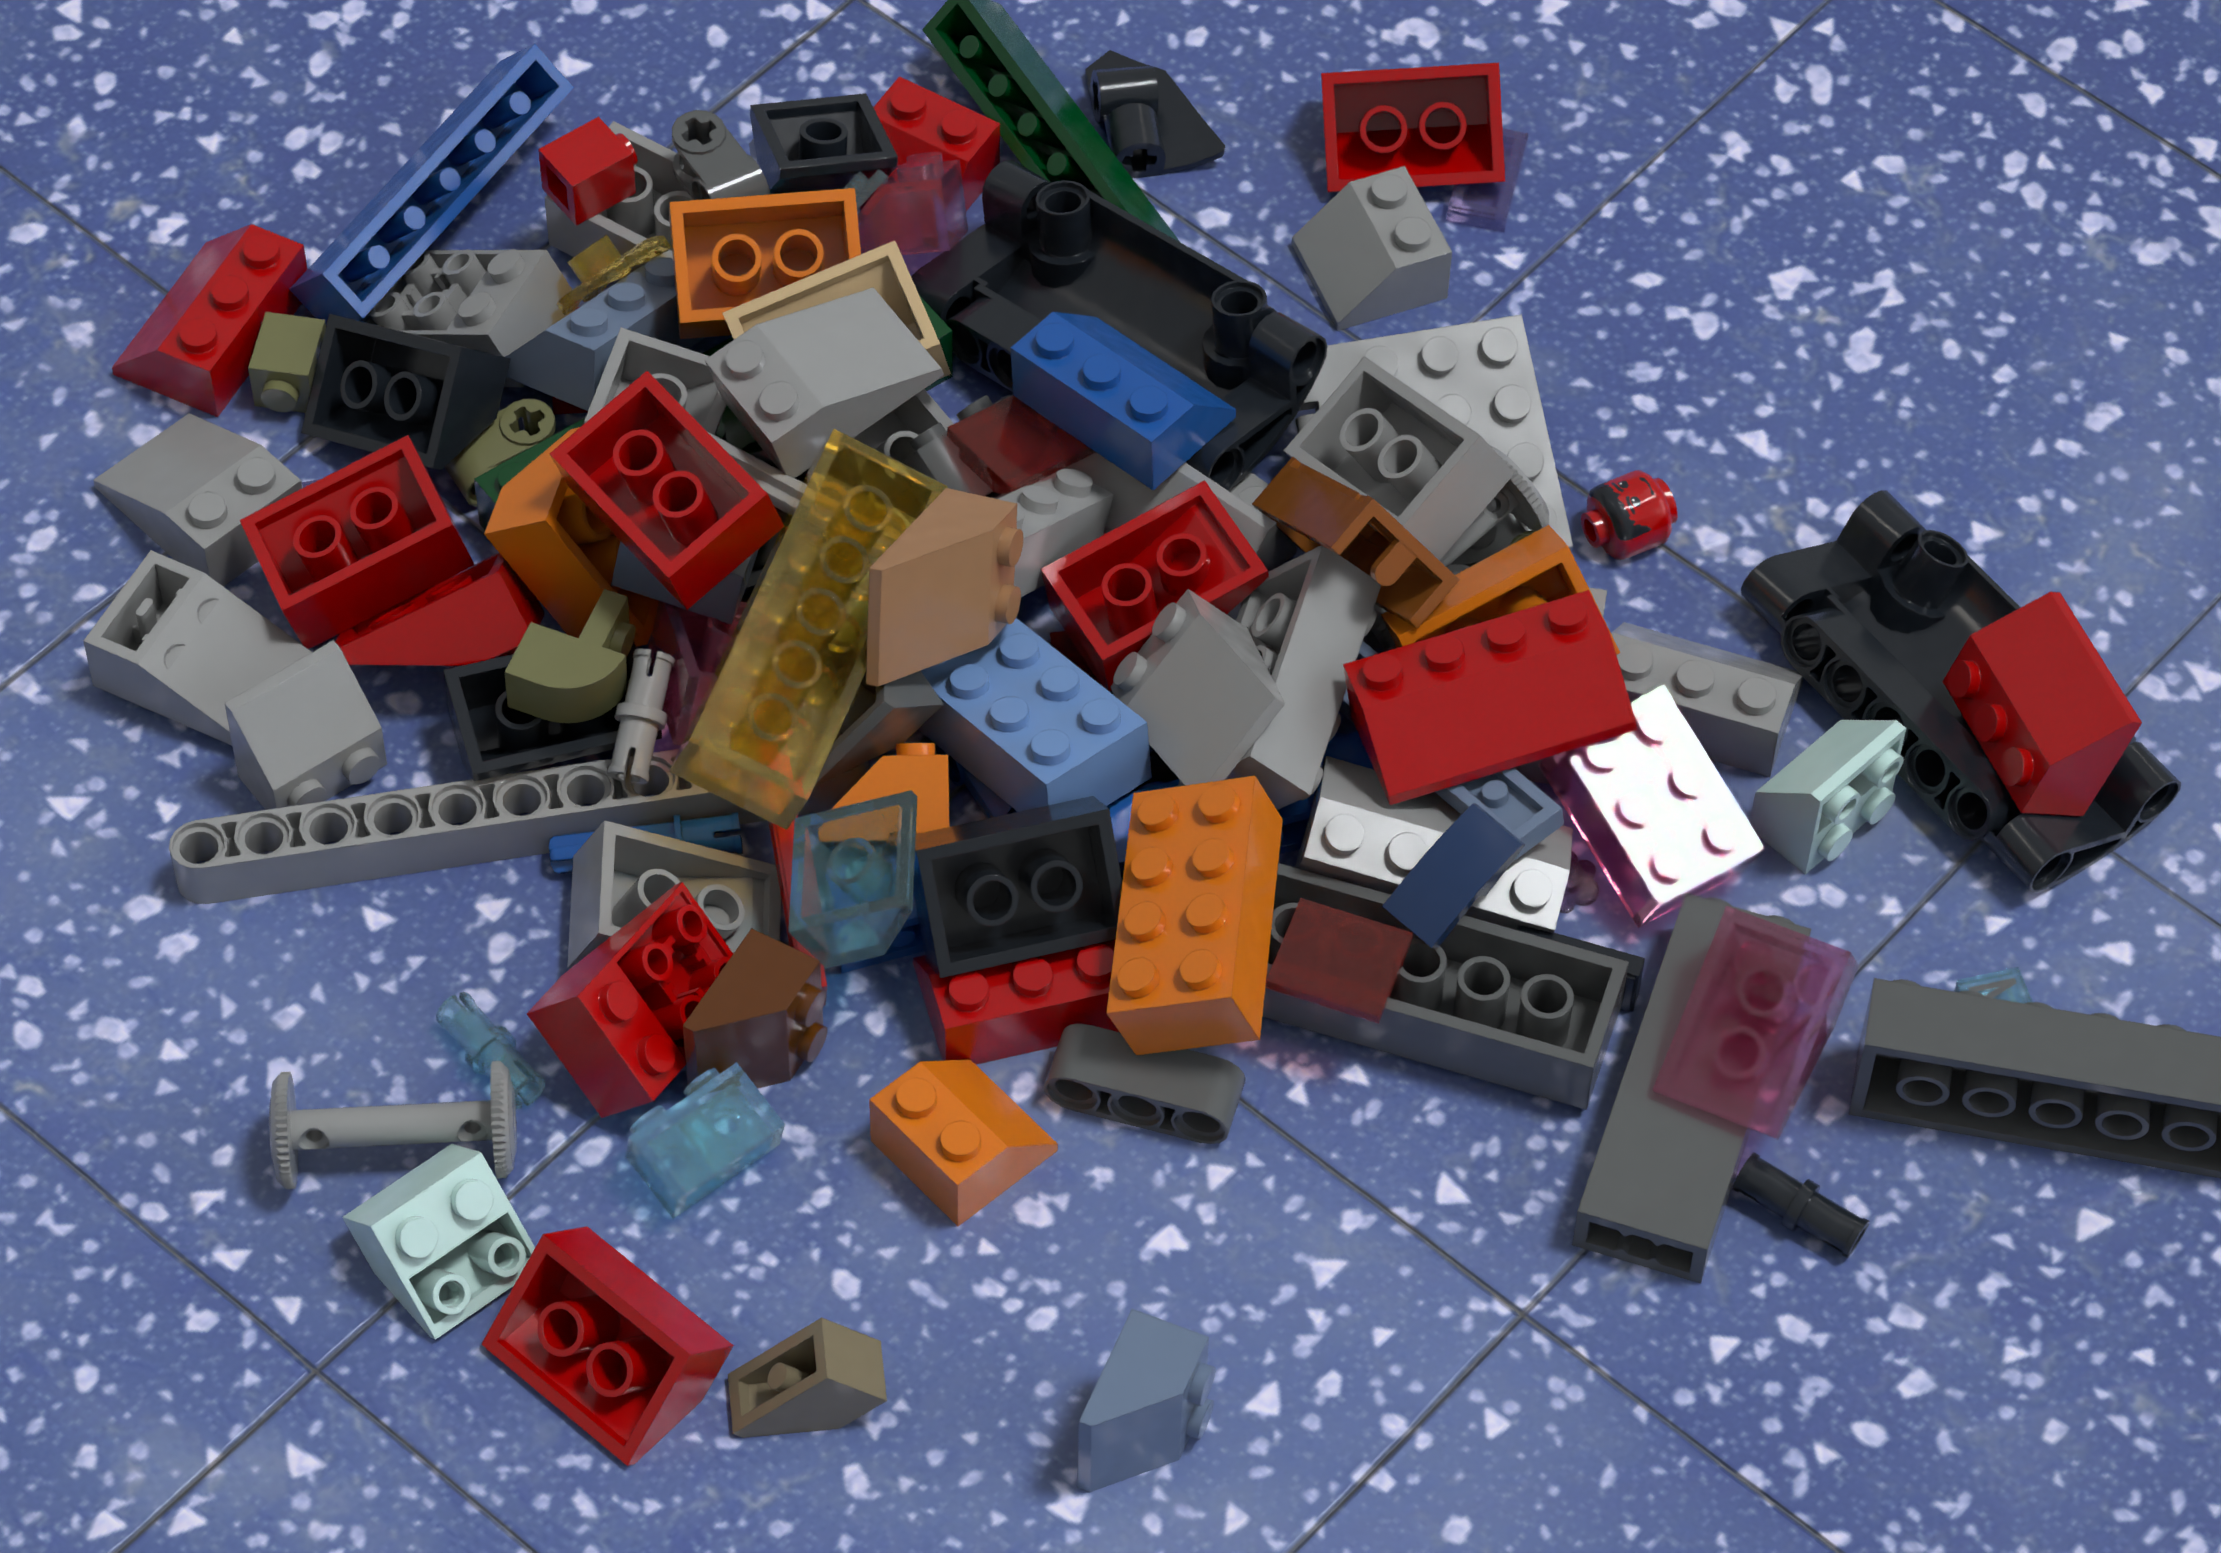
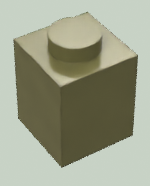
[248,312,326,413]

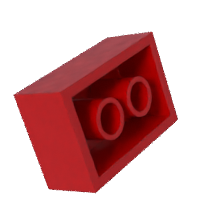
[549,371,784,610]

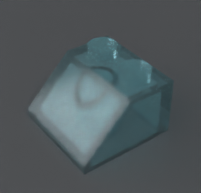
[788,790,917,968]

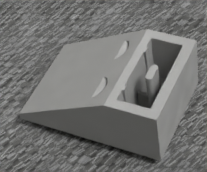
[362,249,580,387]
[83,550,312,745]

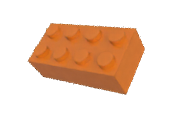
[1107,776,1283,1055]

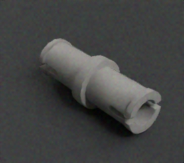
[607,649,675,784]

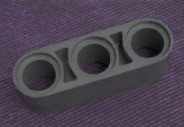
[1043,1024,1246,1144]

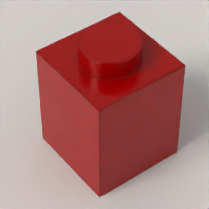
[538,116,638,226]

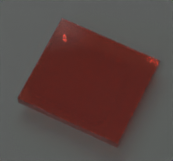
[947,395,1096,494]
[1266,898,1413,1024]

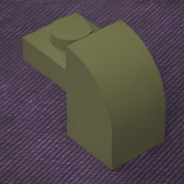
[505,589,636,723]

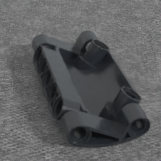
[911,160,1328,491]
[1741,490,2181,892]

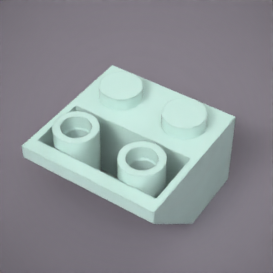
[1748,720,1906,874]
[342,1144,535,1340]

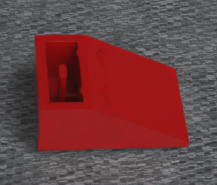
[527,882,733,1118]

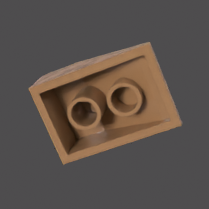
[866,488,1023,687]

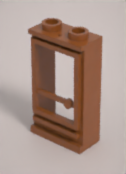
[1252,457,1460,628]

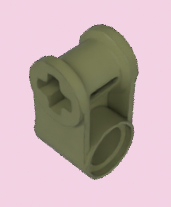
[444,399,556,507]

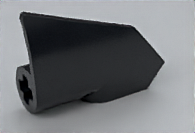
[1085,50,1225,178]

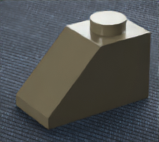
[728,1317,887,1438]

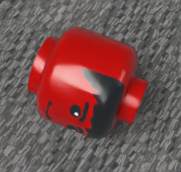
[1581,470,1678,560]

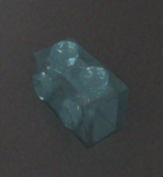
[625,1062,785,1219]

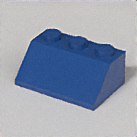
[1011,312,1236,490]

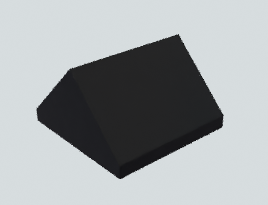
[750,93,898,194]

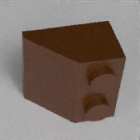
[683,928,828,1102]

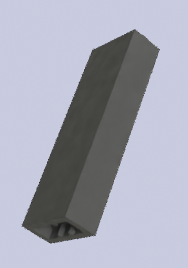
[1572,893,1811,1284]

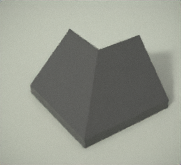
[801,644,944,789]

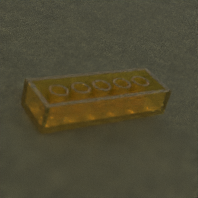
[669,429,948,830]

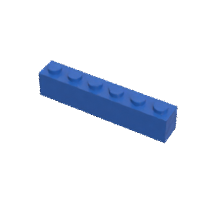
[289,44,574,325]

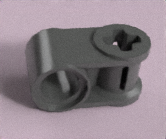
[672,110,770,200]

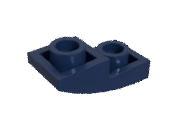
[1382,803,1525,948]

